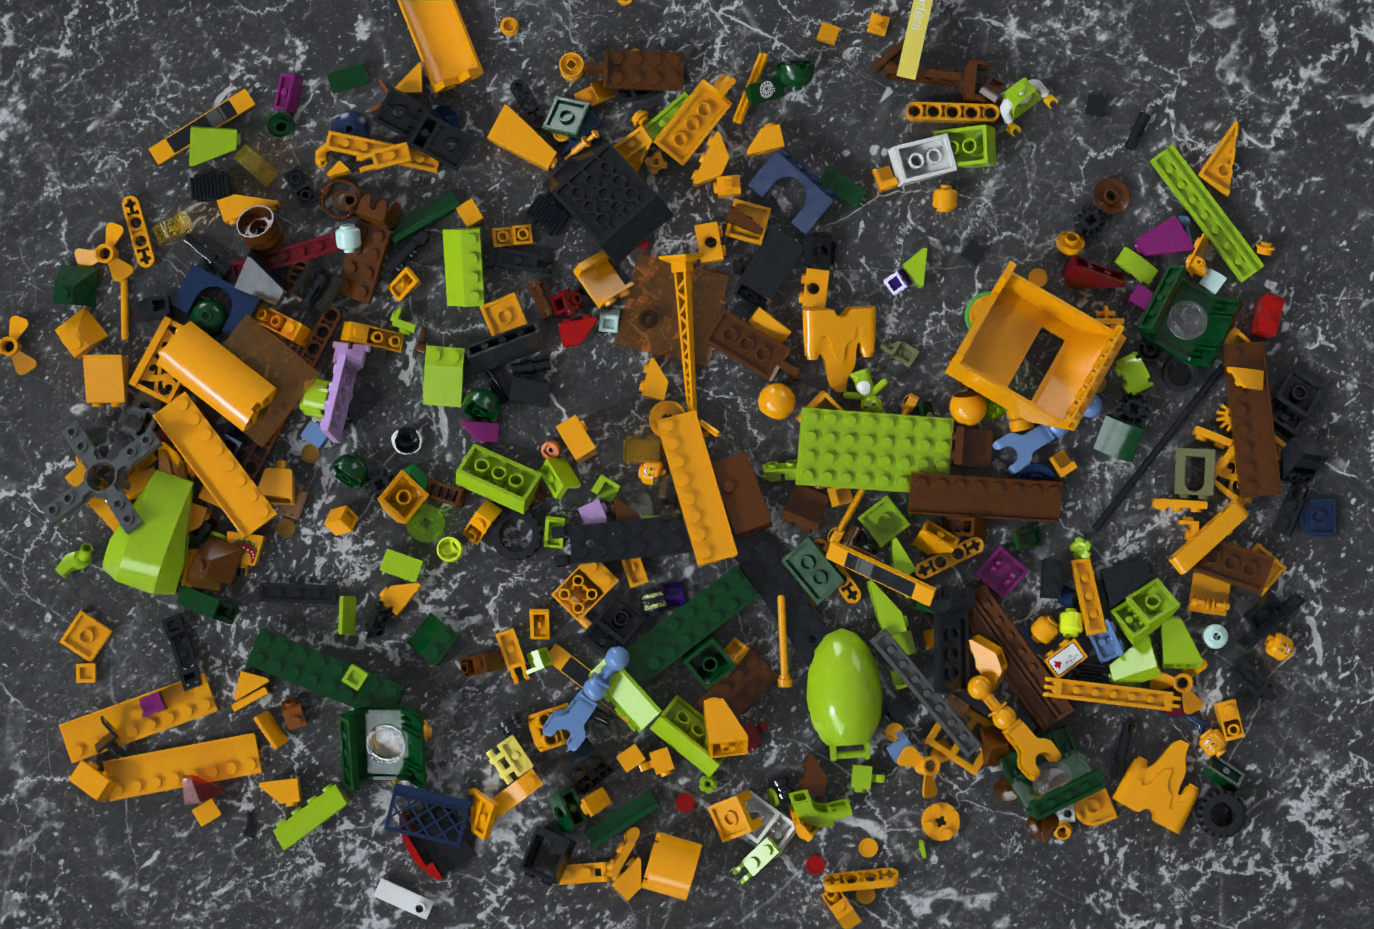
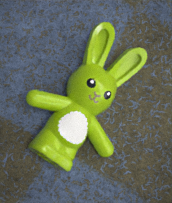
[843,368,888,413]

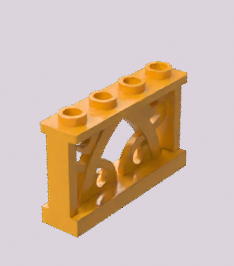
[129,316,186,404]
[1203,435,1286,506]

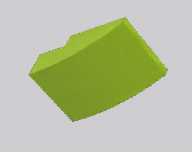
[890,537,916,600]
[1110,577,1180,645]

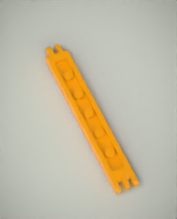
[1043,677,1181,711]

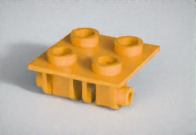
[1185,233,1209,277]
[1188,573,1231,616]

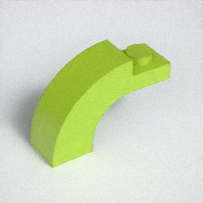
[788,789,853,827]

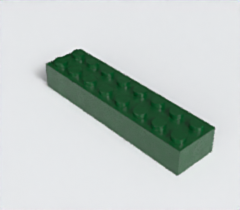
[624,565,760,687]
[246,628,406,709]

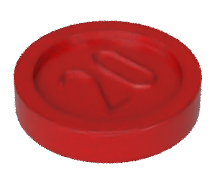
[675,793,695,813]
[806,855,825,875]

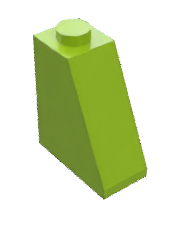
[189,126,241,166]
[1160,616,1203,669]
[1108,635,1163,687]

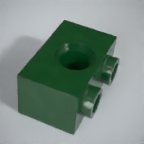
[547,787,588,833]

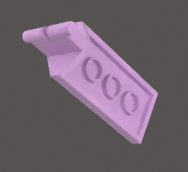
[320,341,371,443]

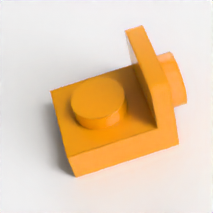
[1177,517,1199,541]

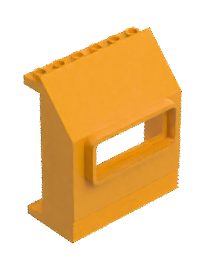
[945,261,1127,431]

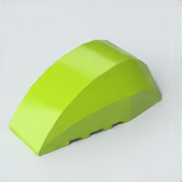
[102,469,194,595]

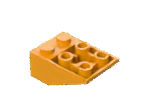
[551,563,619,622]

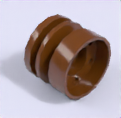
[236,205,285,257]

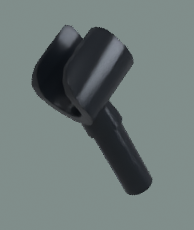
[244,812,256,841]

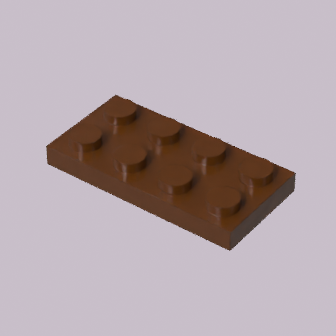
[1190,540,1274,595]
[697,649,779,717]

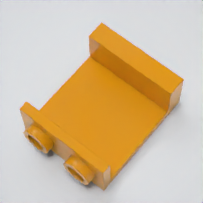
[573,250,634,308]

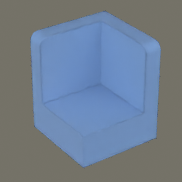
[300,421,329,450]
[887,730,912,763]

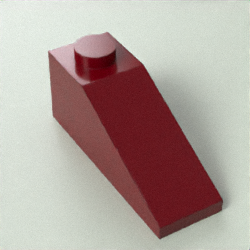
[1062,254,1126,289]

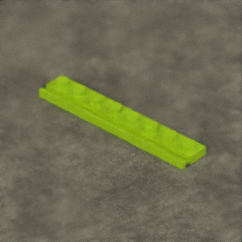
[1149,144,1264,283]

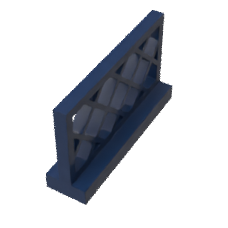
[384,783,471,847]

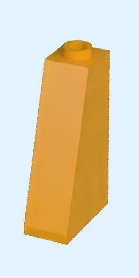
[487,104,559,172]

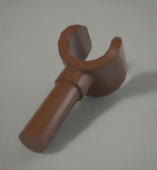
[416,327,427,355]

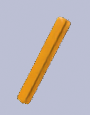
[733,52,768,125]

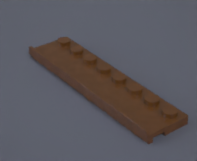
[1221,341,1282,499]
[907,471,1063,522]
[965,583,1075,732]

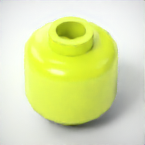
[1058,608,1083,638]

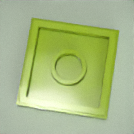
[857,495,911,548]

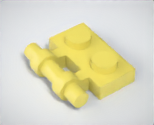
[486,735,534,785]

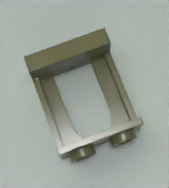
[1174,448,1216,500]

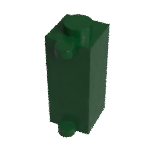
[821,163,870,210]

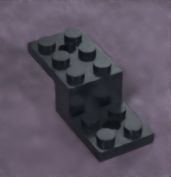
[373,86,476,171]

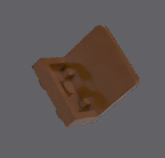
[950,426,993,468]
[780,484,829,534]

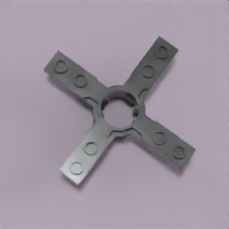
[42,420,163,535]

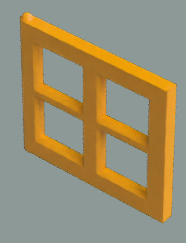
[924,708,1003,776]

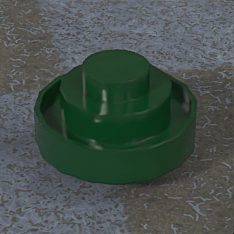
[266,109,294,137]

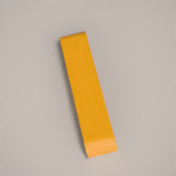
[905,102,1000,124]
[1168,499,1249,575]

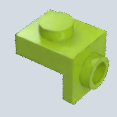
[390,307,418,336]

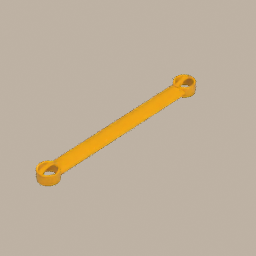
[827,393,920,544]

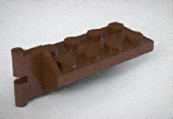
[584,50,684,91]
[703,309,799,383]

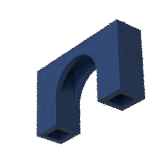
[748,147,838,235]
[171,264,263,342]

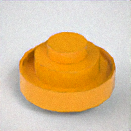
[1056,232,1085,255]

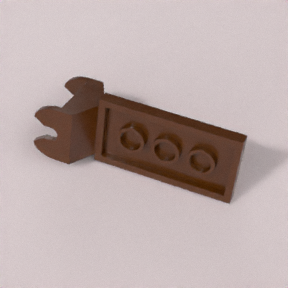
[882,59,991,104]
[335,194,402,305]

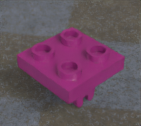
[975,545,1029,600]

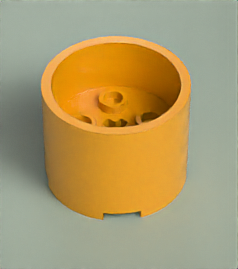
[641,831,702,901]

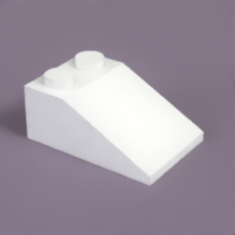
[888,133,957,187]

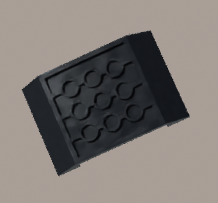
[542,135,674,266]

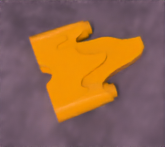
[802,306,876,392]
[1112,740,1200,835]

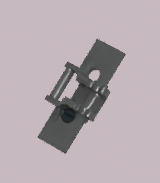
[106,381,169,471]

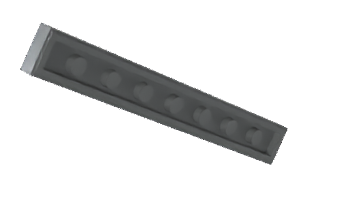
[870,628,982,758]

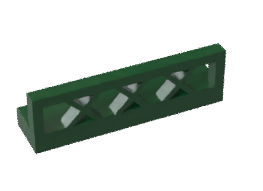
[390,191,461,246]
[585,790,660,849]

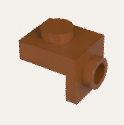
[281,697,307,730]

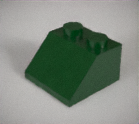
[407,612,461,666]
[682,632,737,690]

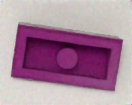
[273,73,304,114]

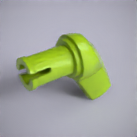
[55,543,93,578]

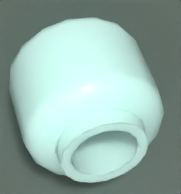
[335,224,361,253]
[1201,624,1228,649]

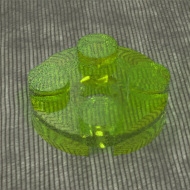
[406,504,445,543]

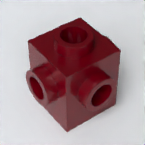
[551,288,584,317]

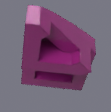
[460,422,499,443]

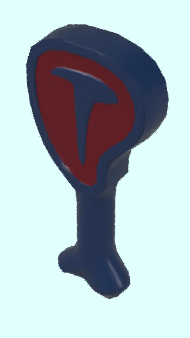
[1156,689,1211,734]

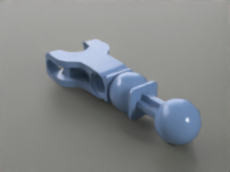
[992,395,1103,475]
[543,646,630,751]

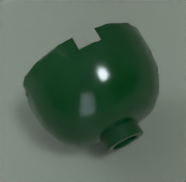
[777,60,815,91]
[190,299,229,337]
[461,387,501,423]
[329,454,369,491]

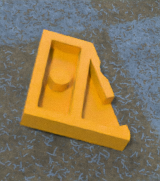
[613,125,654,172]
[469,788,500,840]
[789,803,820,842]

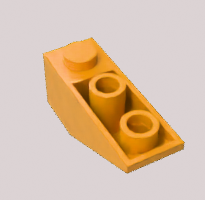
[217,194,281,226]
[252,304,313,348]
[340,321,405,353]
[580,786,612,817]

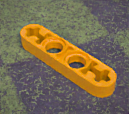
[122,196,156,269]
[914,537,984,579]
[814,539,861,603]
[823,868,899,893]

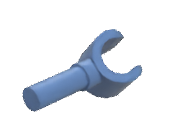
[1178,216,1192,241]

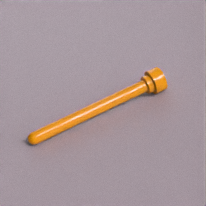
[777,595,793,688]

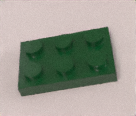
[781,536,847,605]

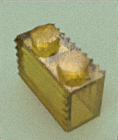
[623,435,662,463]

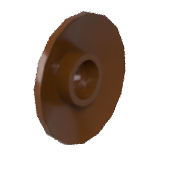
[1093,178,1130,214]

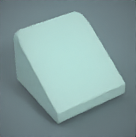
[1199,268,1227,294]
[599,308,620,333]

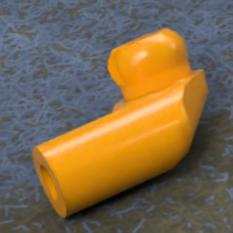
[315,142,329,168]

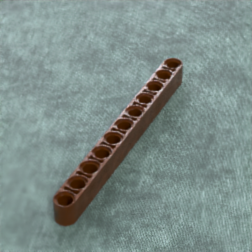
[242,306,342,484]

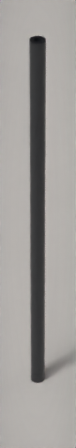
[1092,363,1224,532]

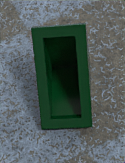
[1010,526,1043,551]

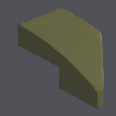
[879,341,921,369]

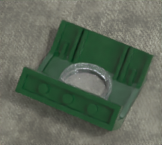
[1137,264,1243,369]
[338,707,427,792]
[998,725,1107,821]

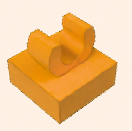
[867,13,890,37]

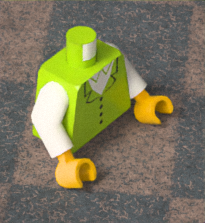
[999,77,1058,136]

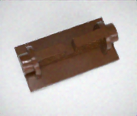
[527,278,555,320]

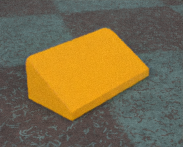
[254,710,289,750]

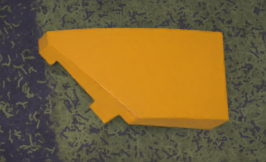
[1227,367,1264,390]

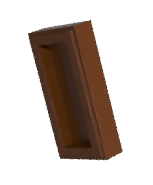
[872,40,904,73]
[979,75,1006,102]

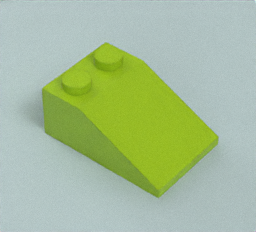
[933,125,997,168]
[423,345,466,408]
[866,580,909,635]

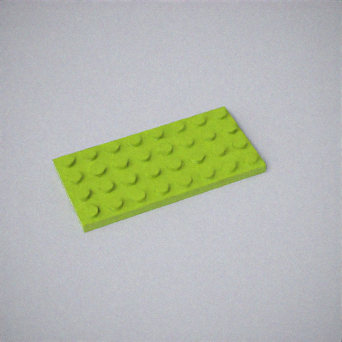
[795,407,954,493]

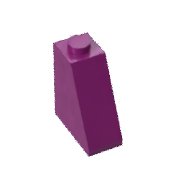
[1133,216,1195,258]

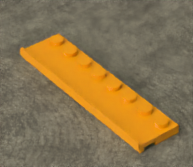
[152,392,278,538]
[656,410,738,567]
[58,673,219,763]
[102,733,263,801]

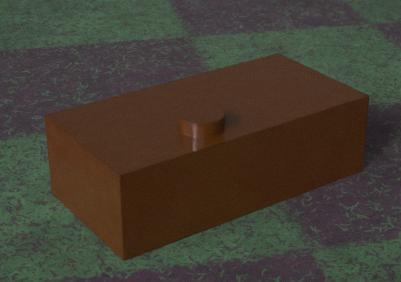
[711,451,773,539]

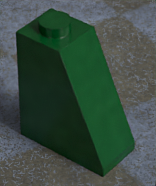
[176,585,239,625]

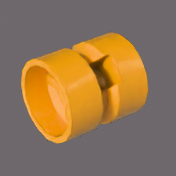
[559,52,585,82]
[1005,409,1035,433]

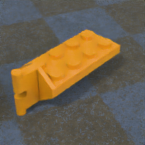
[653,73,736,166]

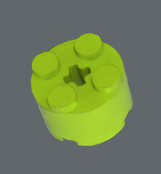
[1113,351,1154,395]
[299,378,330,419]

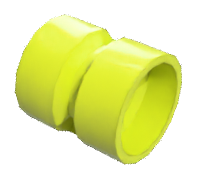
[437,537,463,563]

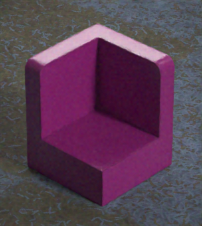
[1126,284,1154,310]
[139,691,168,718]

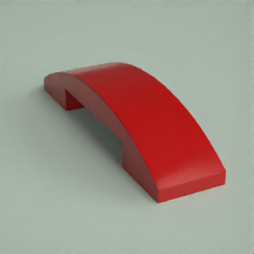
[399,811,444,880]

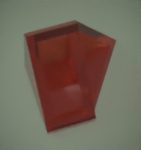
[182,775,225,805]

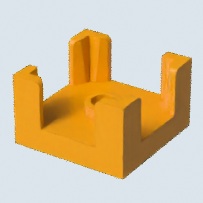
[707,789,764,843]

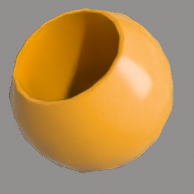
[758,383,796,420]
[949,391,987,426]

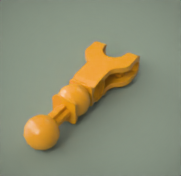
[968,675,1061,781]

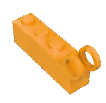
[65,456,120,532]

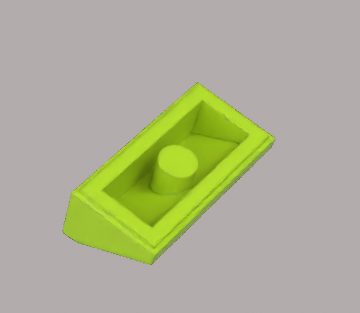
[338,596,357,635]

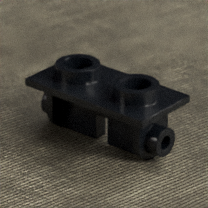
[365,600,393,639]

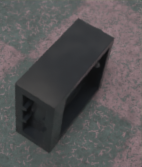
[519,825,577,886]

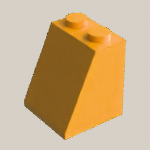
[83,355,129,408]
[704,697,748,758]

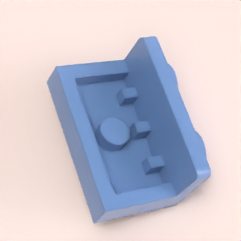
[1088,619,1125,664]

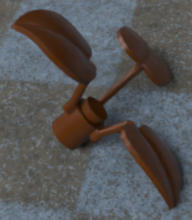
[993,773,1071,843]

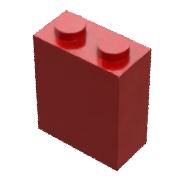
[1249,293,1285,340]

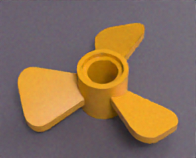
[74,222,134,282]
[0,316,37,375]
[1149,658,1207,714]
[897,740,952,798]

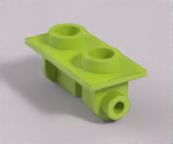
[762,460,797,482]

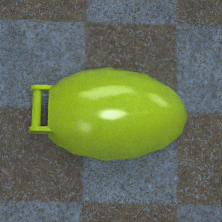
[806,628,883,761]

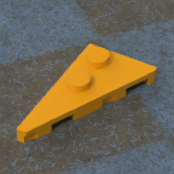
[1197,121,1238,196]

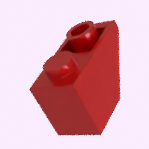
[559,315,597,348]

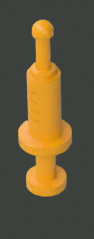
[564,129,600,160]

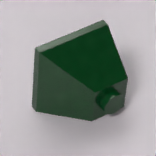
[53,264,99,307]

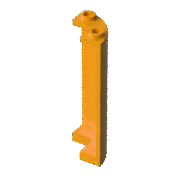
[397,0,484,94]
[157,321,277,431]

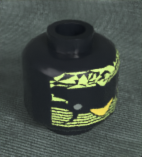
[640,588,667,617]

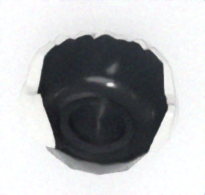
[391,426,423,455]

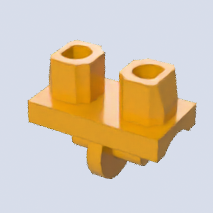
[1096,305,1124,329]

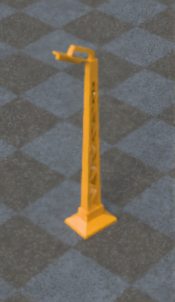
[658,253,722,437]

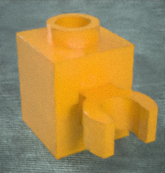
[713,175,741,199]
[639,747,675,777]

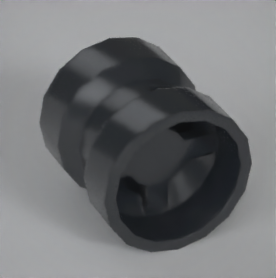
[770,776,794,800]

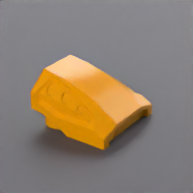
[528,703,571,752]

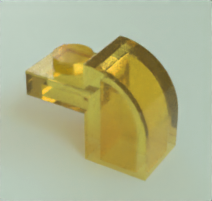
[233,144,279,187]
[152,209,193,246]

